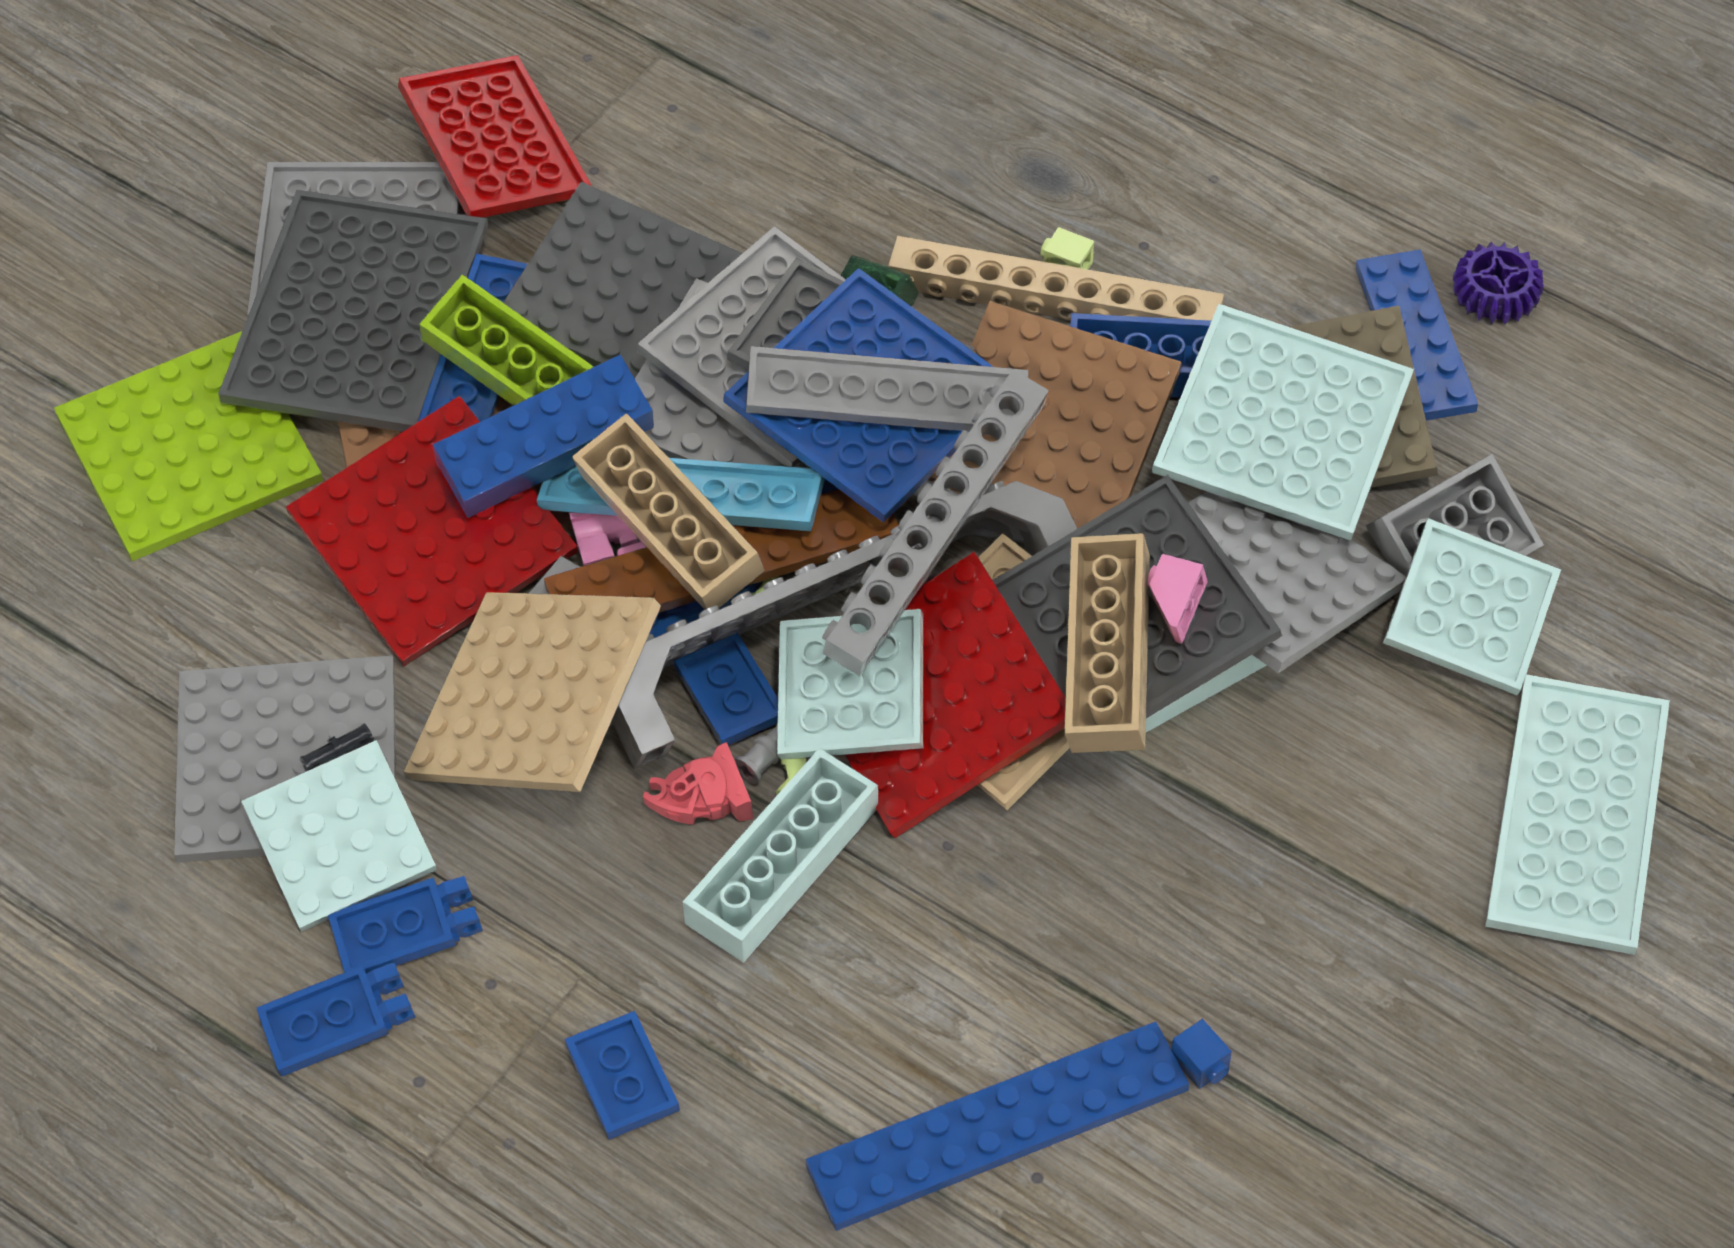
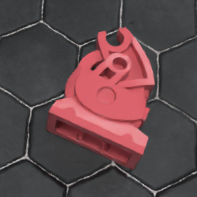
[643,742,754,825]

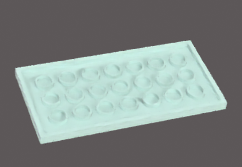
[1485,674,1670,955]

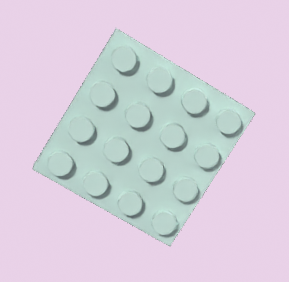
[1383,518,1561,695]
[777,609,923,759]
[241,740,437,932]

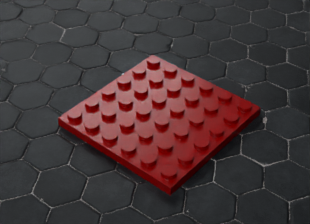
[286,396,578,667]
[845,552,1066,838]

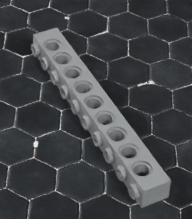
[822,369,1049,676]

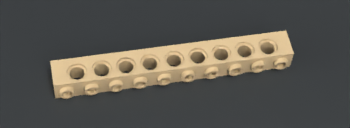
[888,236,1224,320]

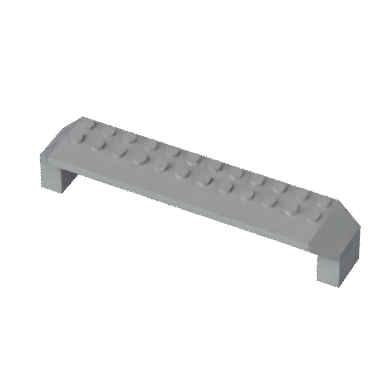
[611,481,1077,769]

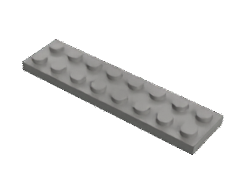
[746,346,1028,436]

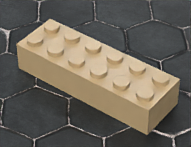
[572,413,765,610]
[1065,533,1150,753]

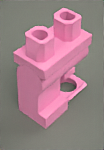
[569,512,646,566]

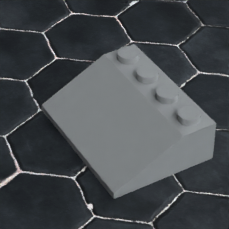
[1366,454,1544,576]

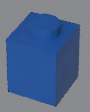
[1171,1018,1232,1089]

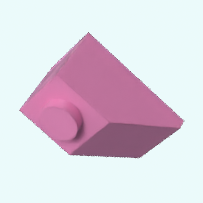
[1147,554,1208,644]

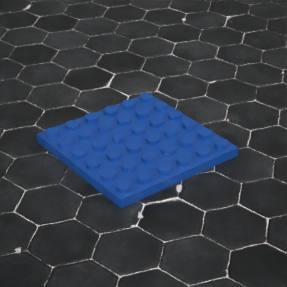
[723,268,993,523]

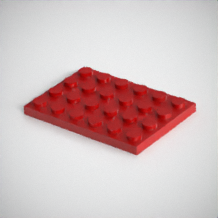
[398,55,592,218]

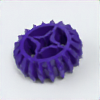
[1452,241,1544,324]

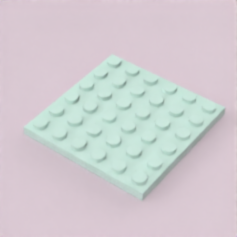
[1152,304,1414,541]

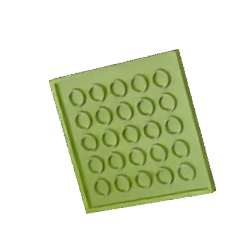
[54,331,323,561]

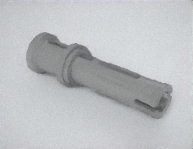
[734,725,780,784]

